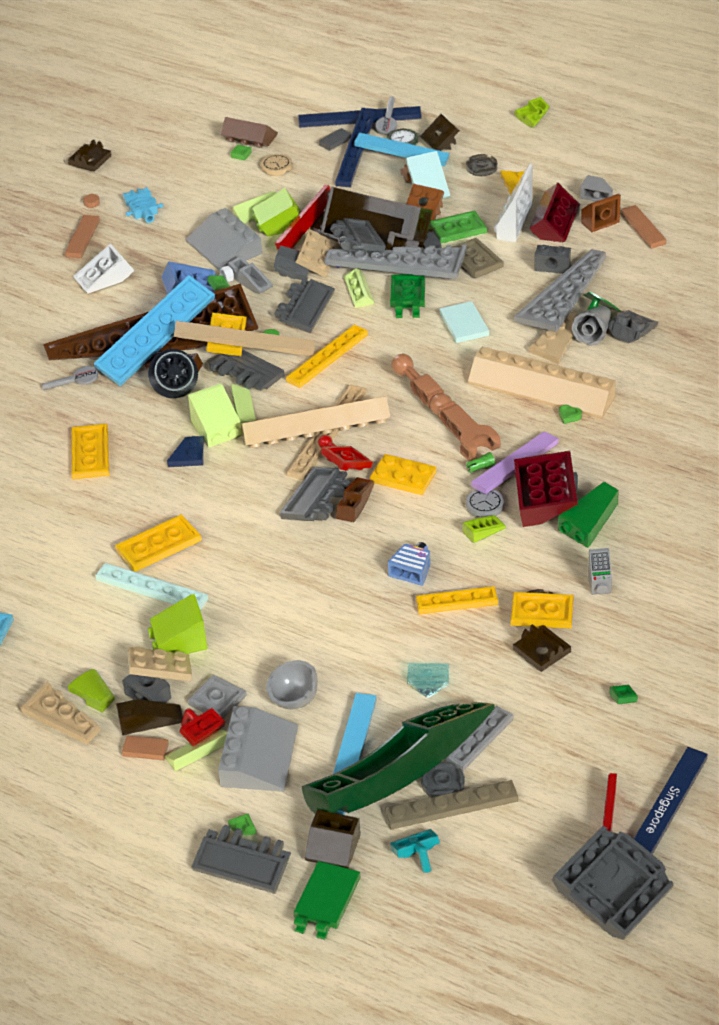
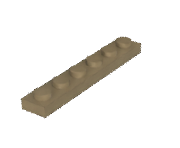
[385,780,518,830]

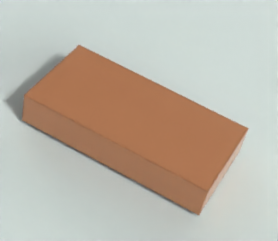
[122,736,169,760]

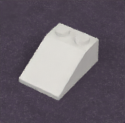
[73,243,134,294]

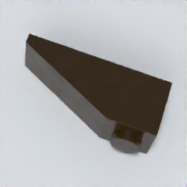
[116,699,183,736]

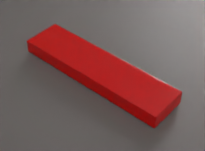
[603,773,617,832]

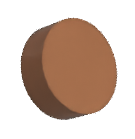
[83,194,100,208]

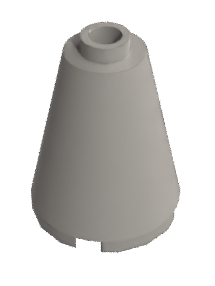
[572,306,611,346]

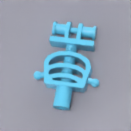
[122,187,164,223]

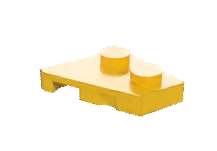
[501,170,525,195]

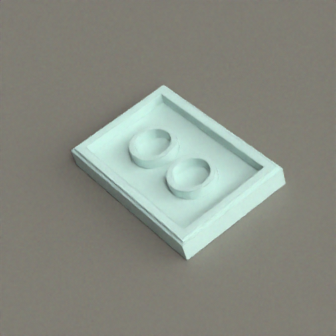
[406,151,450,204]
[439,301,489,343]

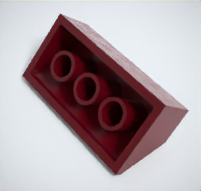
[529,182,580,243]

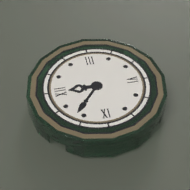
[387,128,419,145]

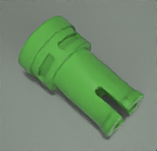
[466,452,495,473]

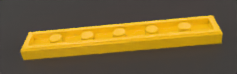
[286,324,368,388]

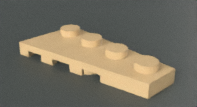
[529,312,577,364]
[21,681,100,745]

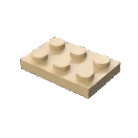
[295,229,339,277]
[127,646,192,682]

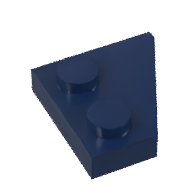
[167,436,204,467]

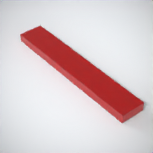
[275,185,331,250]

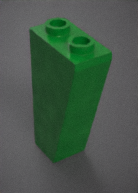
[558,482,619,548]

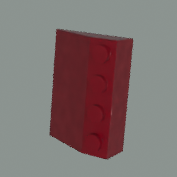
[514,451,578,527]

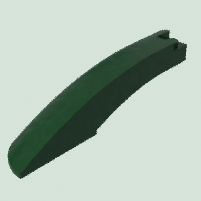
[301,702,495,814]

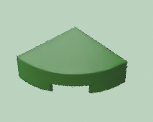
[228,814,256,835]

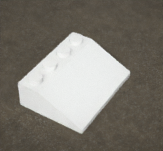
[494,164,533,242]

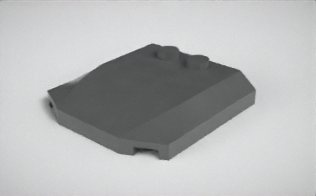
[552,826,674,940]

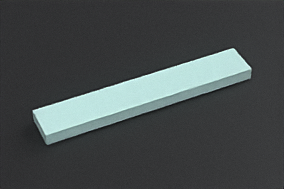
[95,563,208,610]

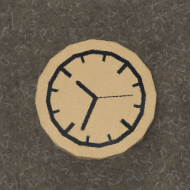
[261,154,292,176]

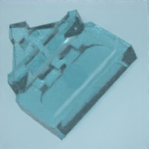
[407,663,449,698]

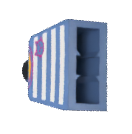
[388,542,431,586]

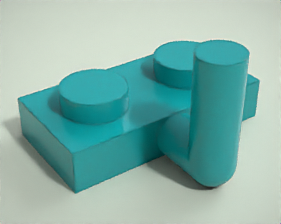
[390,828,440,873]

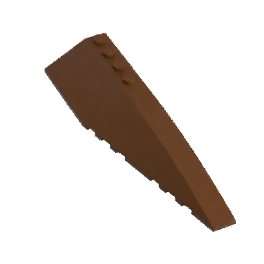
[43,283,259,361]

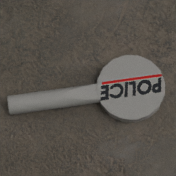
[376,96,397,134]
[42,366,98,390]

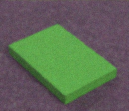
[429,210,487,244]

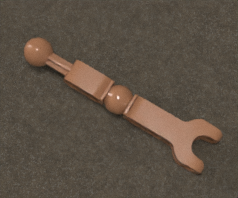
[391,353,501,461]

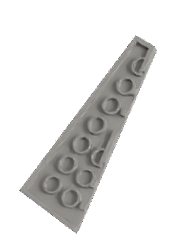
[325,245,467,279]
[514,249,606,332]

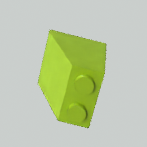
[253,188,301,237]
[147,594,207,654]

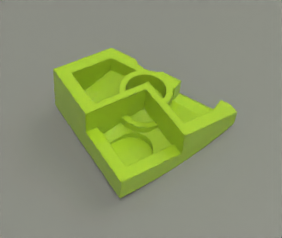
[514,97,550,128]
[68,669,115,713]

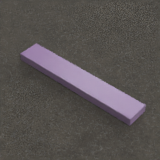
[471,431,559,494]

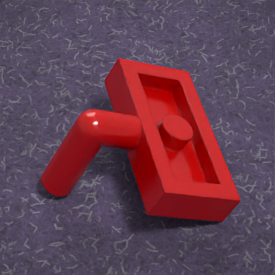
[179,708,226,746]

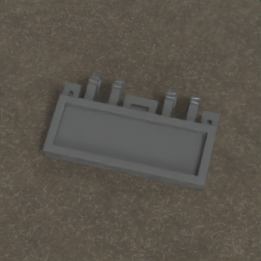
[330,218,386,252]
[274,279,335,333]
[208,349,285,391]
[279,467,351,521]
[191,825,291,894]

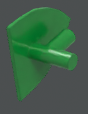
[583,291,621,312]

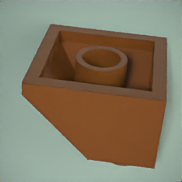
[581,194,621,232]

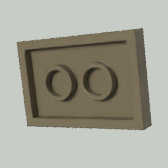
[451,237,504,278]

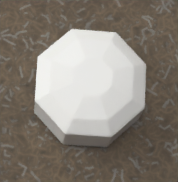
[220,266,234,283]

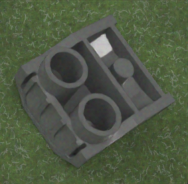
[274,246,310,280]
[608,310,658,343]

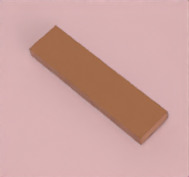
[621,205,666,248]
[65,215,100,258]

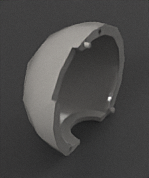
[266,660,318,710]

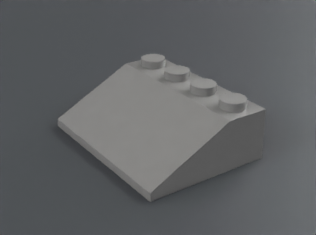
[186,208,262,271]
[218,706,298,792]

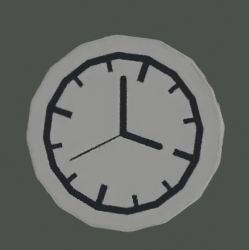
[466,490,504,518]

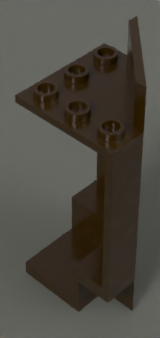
[310,186,435,250]

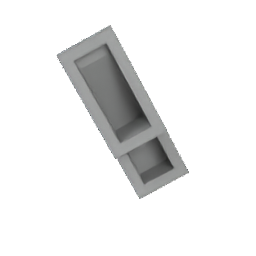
[228,256,273,294]

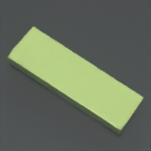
[233,191,276,223]
[344,268,374,307]
[231,384,256,423]
[165,729,227,771]

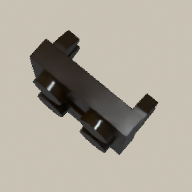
[420,114,460,151]
[68,139,112,172]
[513,624,571,672]

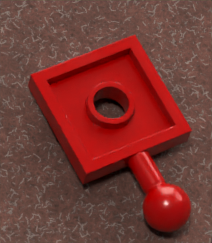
[318,435,373,471]

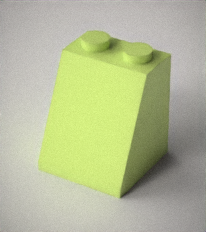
[188,384,242,447]

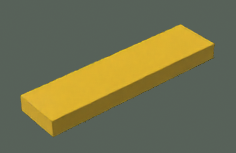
[416,586,498,614]

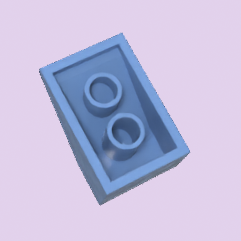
[161,261,216,295]

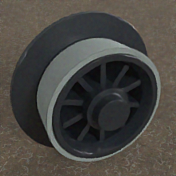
[148,349,198,399]

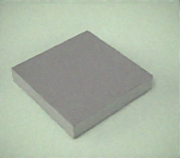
[188,674,247,719]

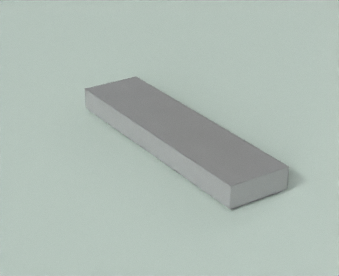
[446,705,514,771]

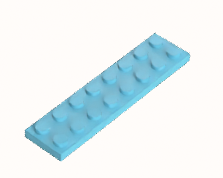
[94,275,215,387]

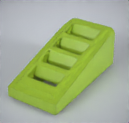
[463,515,506,543]

